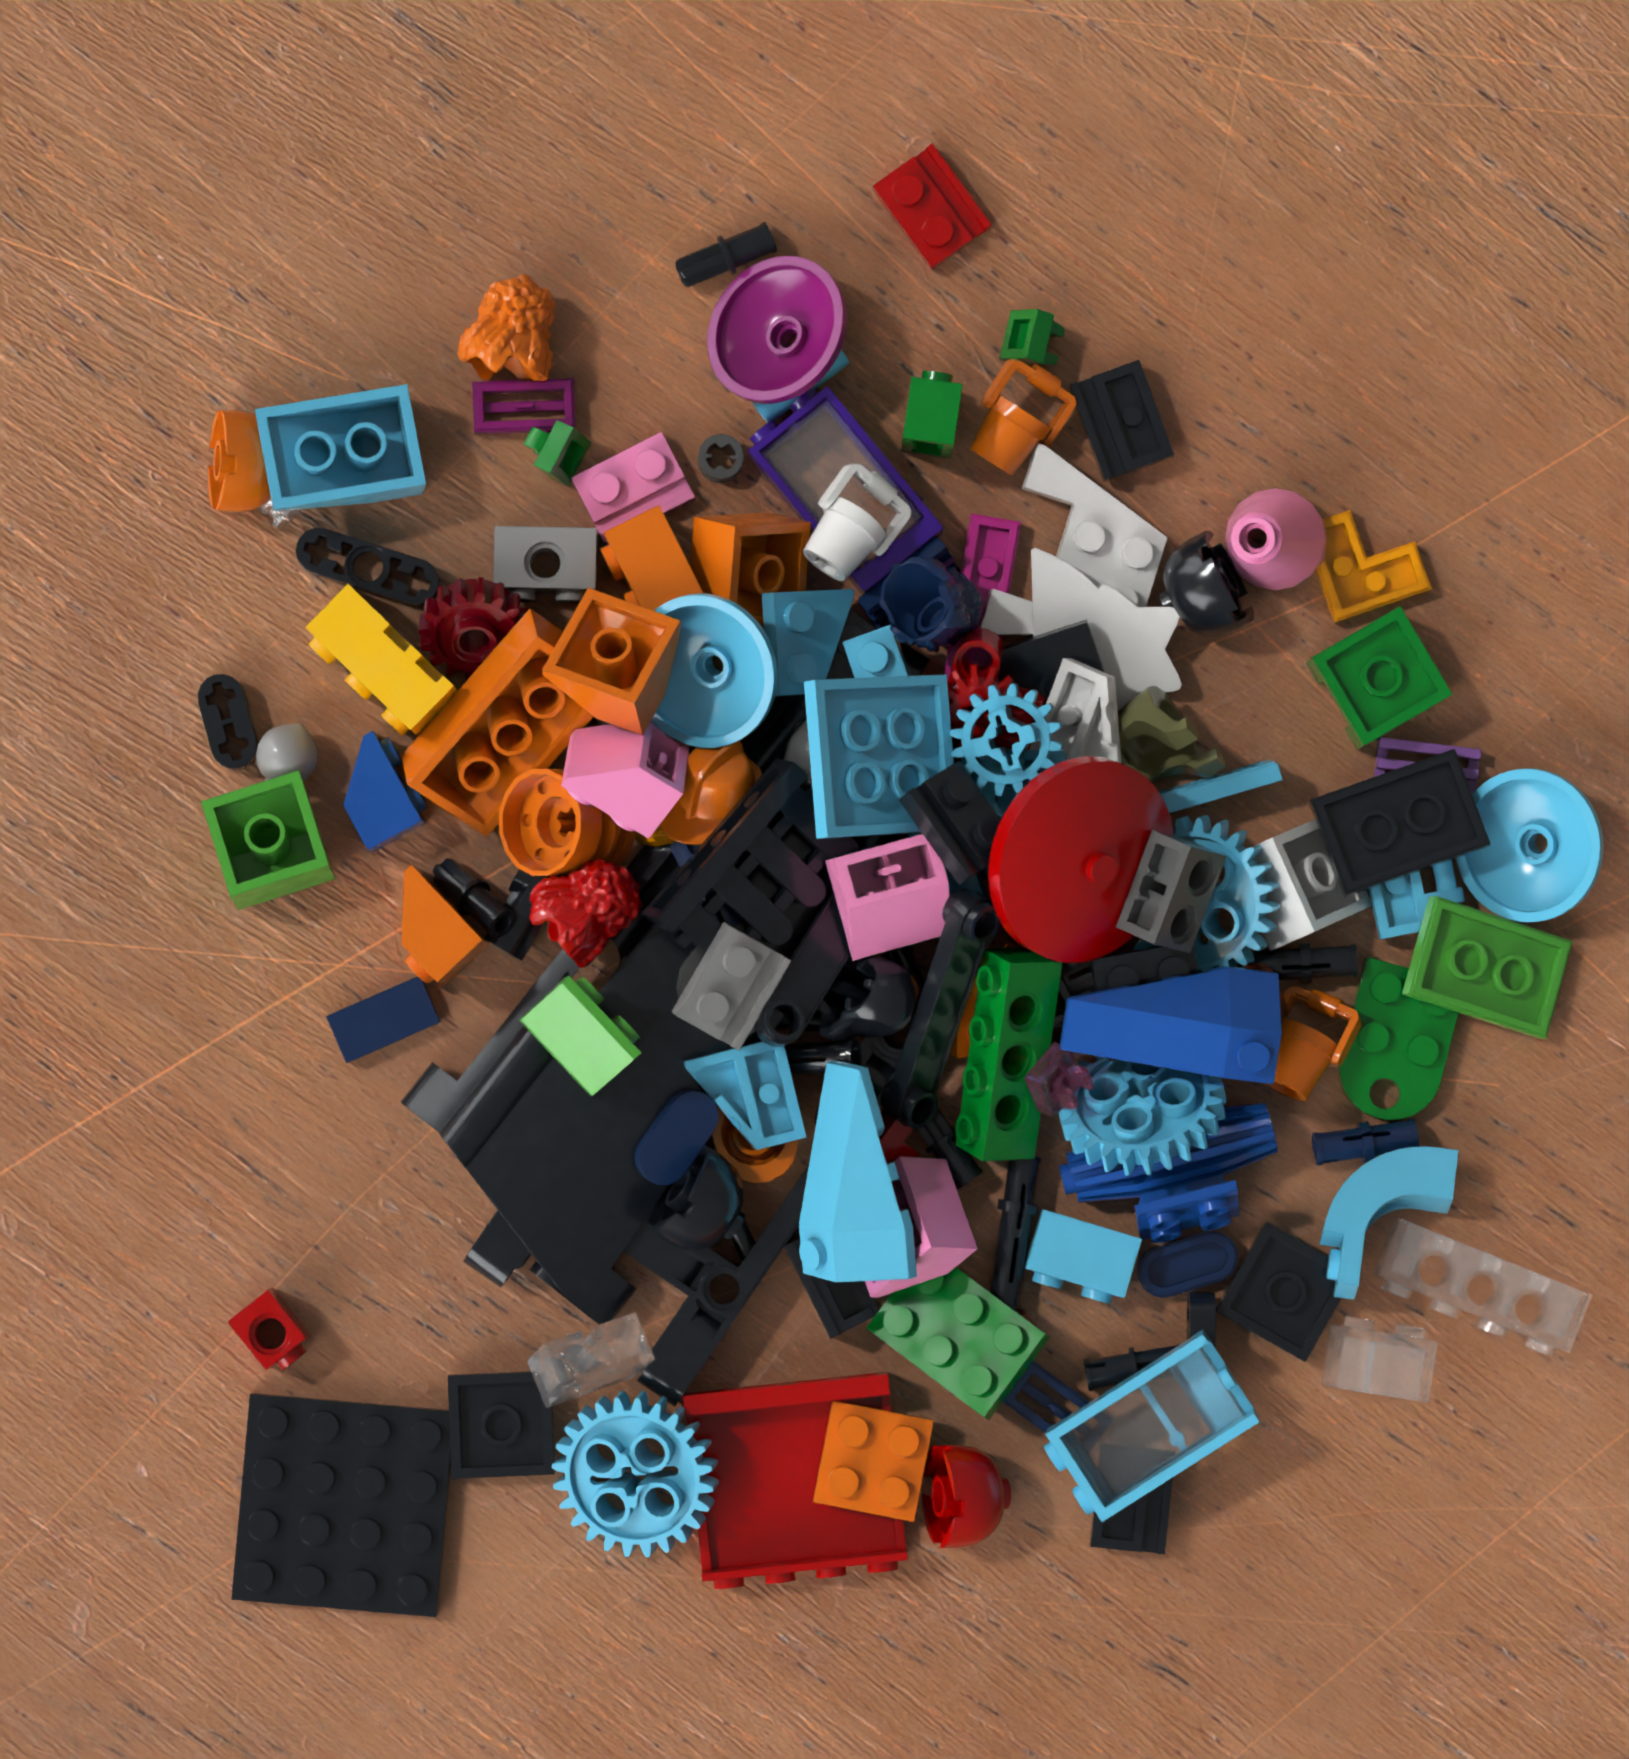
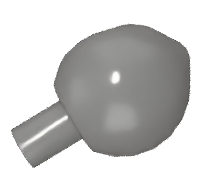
[256,723,318,782]

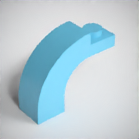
[1319,1146,1459,1300]

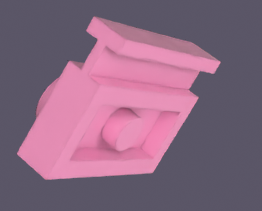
[571,432,696,545]

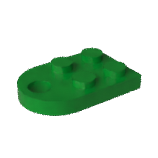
[1338,957,1458,1120]

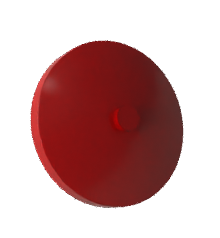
[988,756,1173,963]

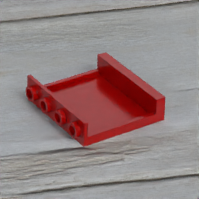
[683,1372,908,1589]

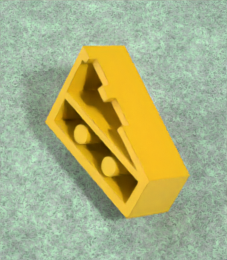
[305,584,458,737]

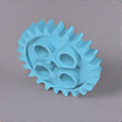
[1133,815,1281,973]
[1057,1056,1227,1176]
[552,1391,719,1557]

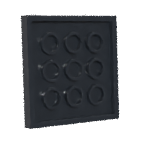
[231,1393,451,1617]

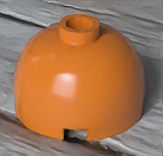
[208,410,271,512]

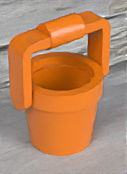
[969,358,1076,476]
[1264,986,1362,1102]

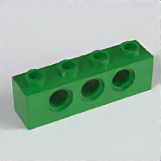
[955,947,1063,1161]

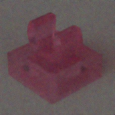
[1024,1042,1094,1118]

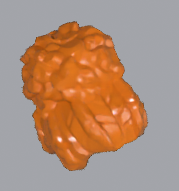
[457,274,556,381]

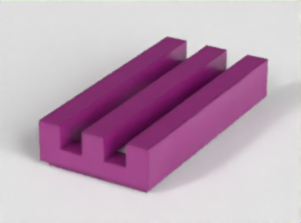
[472,378,576,435]

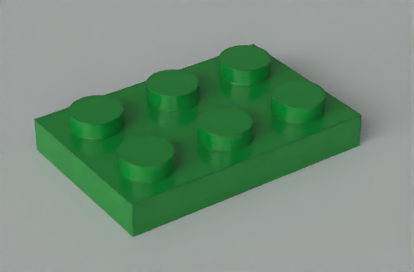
[867,1267,1050,1420]

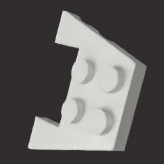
[978,444,1168,636]

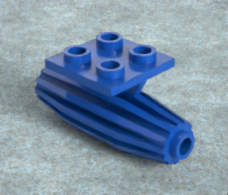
[1059,1103,1278,1243]

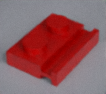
[872,143,991,271]

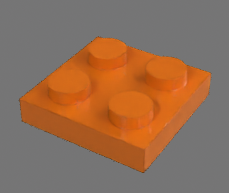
[813,1400,934,1522]

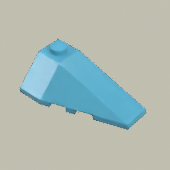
[799,1060,917,1282]

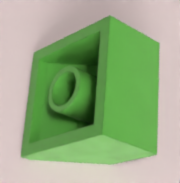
[201,770,335,910]

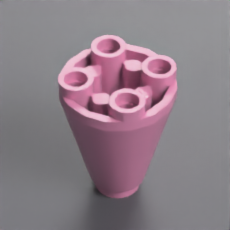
[1224,488,1327,590]

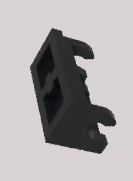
[784,1238,879,1339]

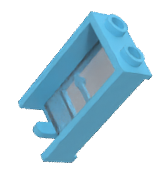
[1043,1329,1260,1522]

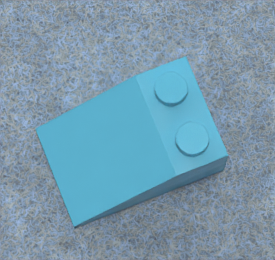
[255,384,426,511]

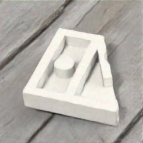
[1029,658,1121,763]

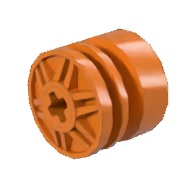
[499,769,637,876]

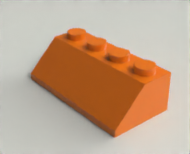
[401,608,594,837]

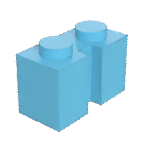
[1024,1208,1142,1304]

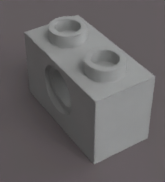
[493,526,599,603]

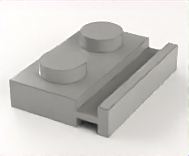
[672,922,791,1051]

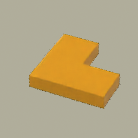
[1315,510,1431,624]

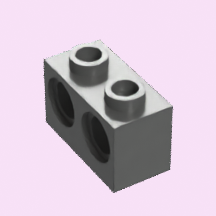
[1116,830,1227,953]

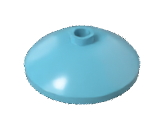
[651,593,778,748]
[1456,768,1604,922]

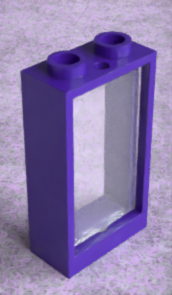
[748,386,944,595]

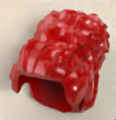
[529,859,643,968]

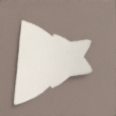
[1031,548,1182,710]

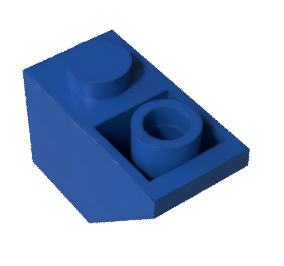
[343,731,428,853]

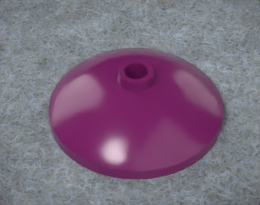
[707,256,848,404]

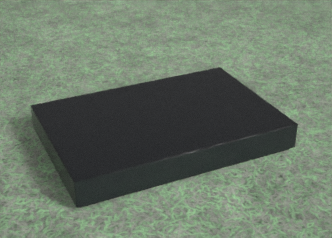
[1309,749,1491,898]

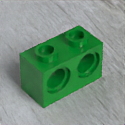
[901,371,962,459]

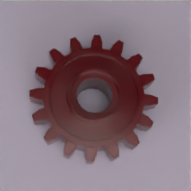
[419,577,529,680]

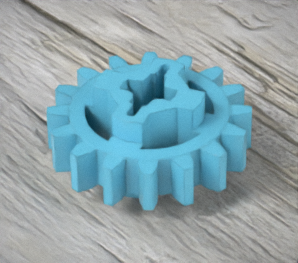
[950,683,1064,796]

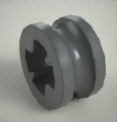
[698,434,744,483]

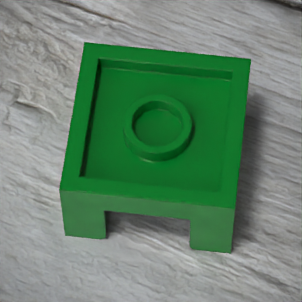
[1306,606,1452,750]

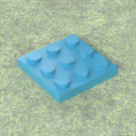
[804,674,954,839]

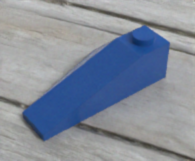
[1059,966,1282,1084]

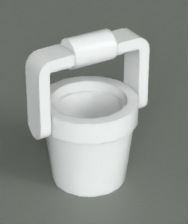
[803,464,911,581]

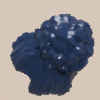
[879,557,982,653]

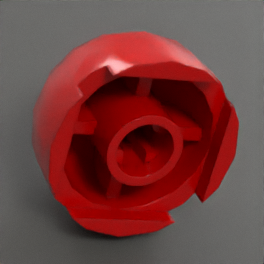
[922,1445,1011,1548]

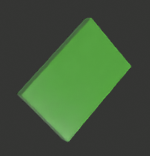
[1402,896,1573,1039]

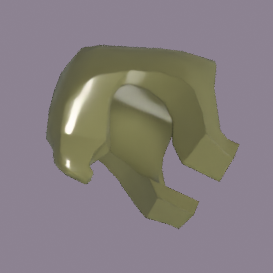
[1118,686,1225,783]

